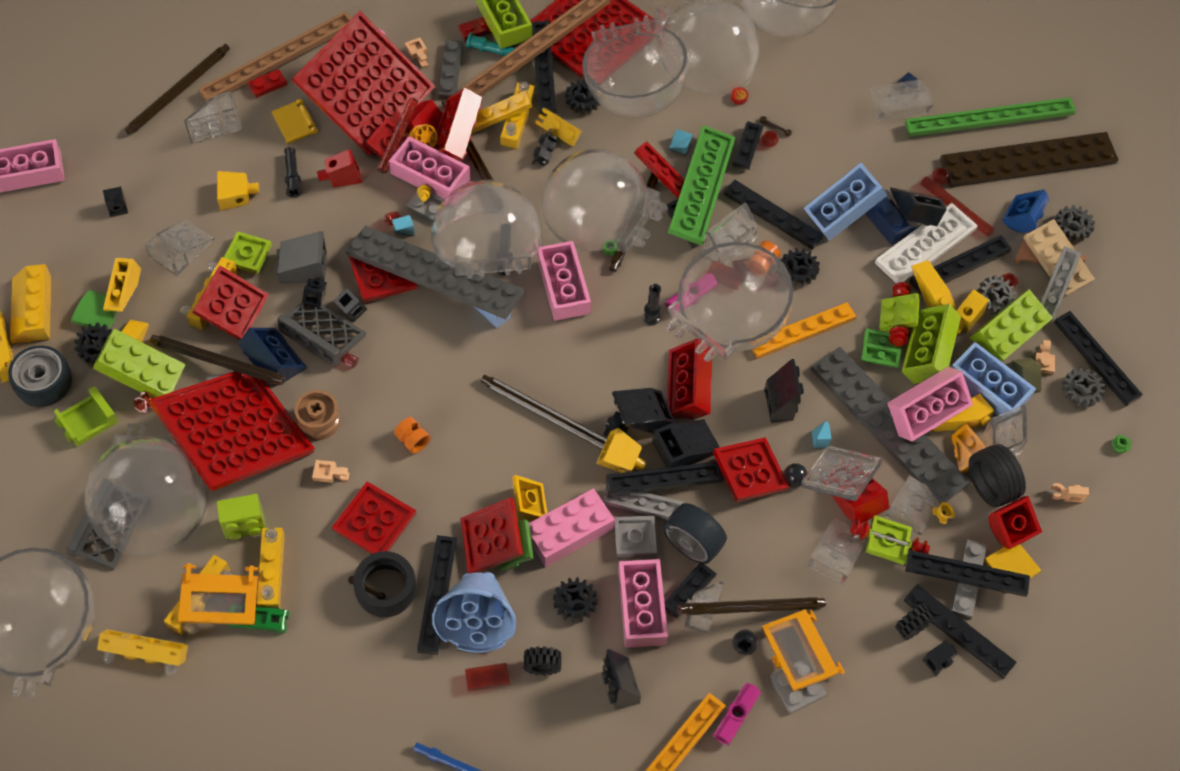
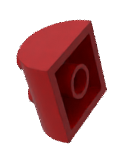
[988,496,1042,549]

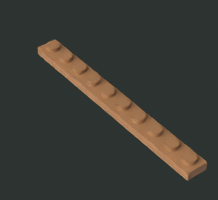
[463,0,611,97]
[198,11,352,104]

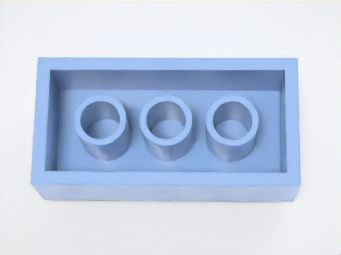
[804,163,887,241]
[951,342,1036,423]

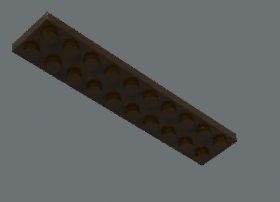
[940,132,1119,187]

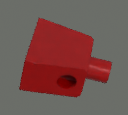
[317,149,362,187]

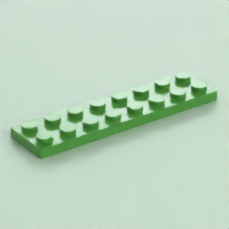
[667,125,736,246]

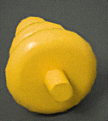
[417,185,432,202]

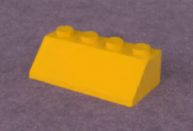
[10,264,51,344]

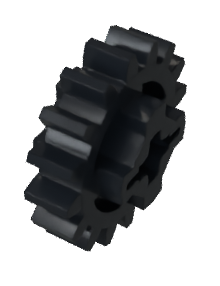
[565,79,603,114]
[779,248,820,286]
[74,323,112,365]
[553,577,598,622]

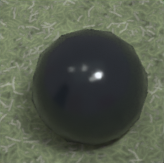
[783,463,808,488]
[732,629,759,656]

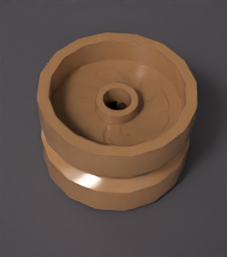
[294,390,340,440]

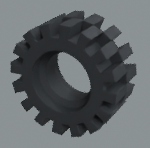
[895,604,935,640]
[523,646,562,676]

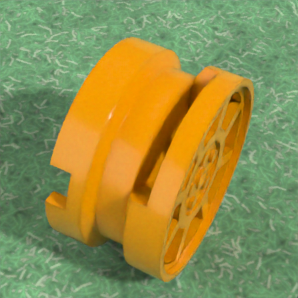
[409,124,438,148]

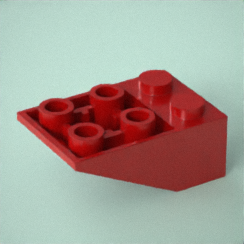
[821,462,890,523]

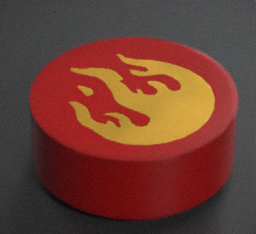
[731,87,748,105]

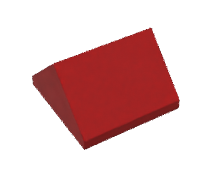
[398,99,443,134]

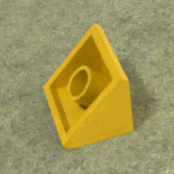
[512,475,547,523]

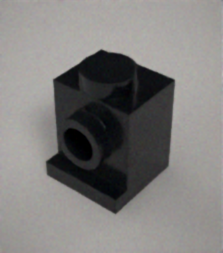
[103,186,128,217]
[302,278,327,307]
[334,288,367,322]
[603,411,629,437]
[923,640,958,676]

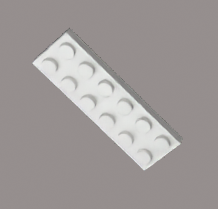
[875,203,978,283]

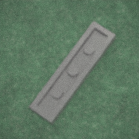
[1040,246,1082,321]
[602,484,684,520]
[951,539,987,619]

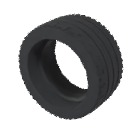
[968,444,1026,507]
[353,551,416,618]

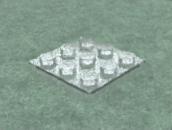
[801,446,882,501]

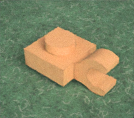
[405,37,428,68]
[1034,340,1055,375]
[312,460,350,483]
[1051,483,1089,503]

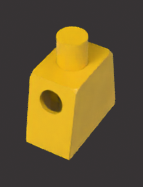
[217,171,260,210]
[956,289,989,335]
[596,428,646,473]

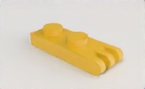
[535,107,582,146]

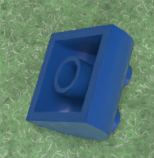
[1002,189,1049,233]

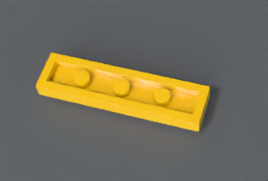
[471,90,532,134]

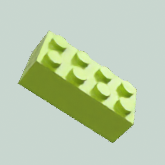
[475,0,532,49]
[970,289,1053,362]
[902,304,961,384]
[92,328,186,398]

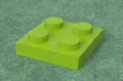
[224,231,272,274]

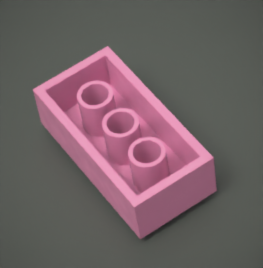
[389,136,470,204]
[0,139,65,192]
[537,241,591,321]
[887,367,973,441]
[529,488,615,567]
[618,559,668,648]

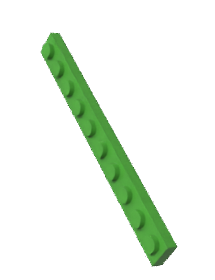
[904,97,1076,137]

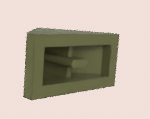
[1011,358,1042,393]

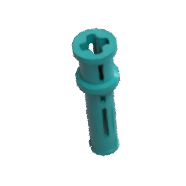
[466,33,516,56]

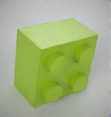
[217,493,266,540]

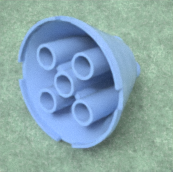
[432,572,516,653]

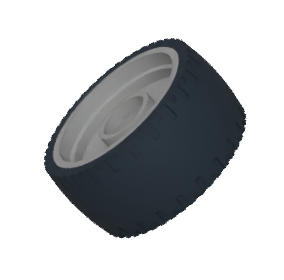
[8,345,72,407]
[663,503,727,564]

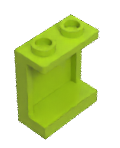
[54,386,119,447]

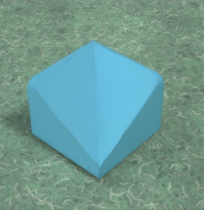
[669,129,693,155]
[392,215,415,235]
[812,422,832,448]

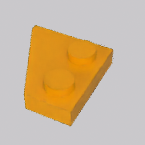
[951,423,986,474]

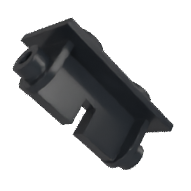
[532,129,558,166]

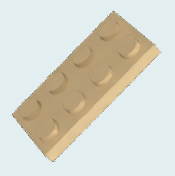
[1023,219,1095,298]

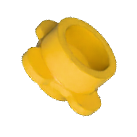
[932,502,955,524]

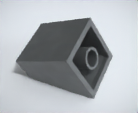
[275,231,327,283]

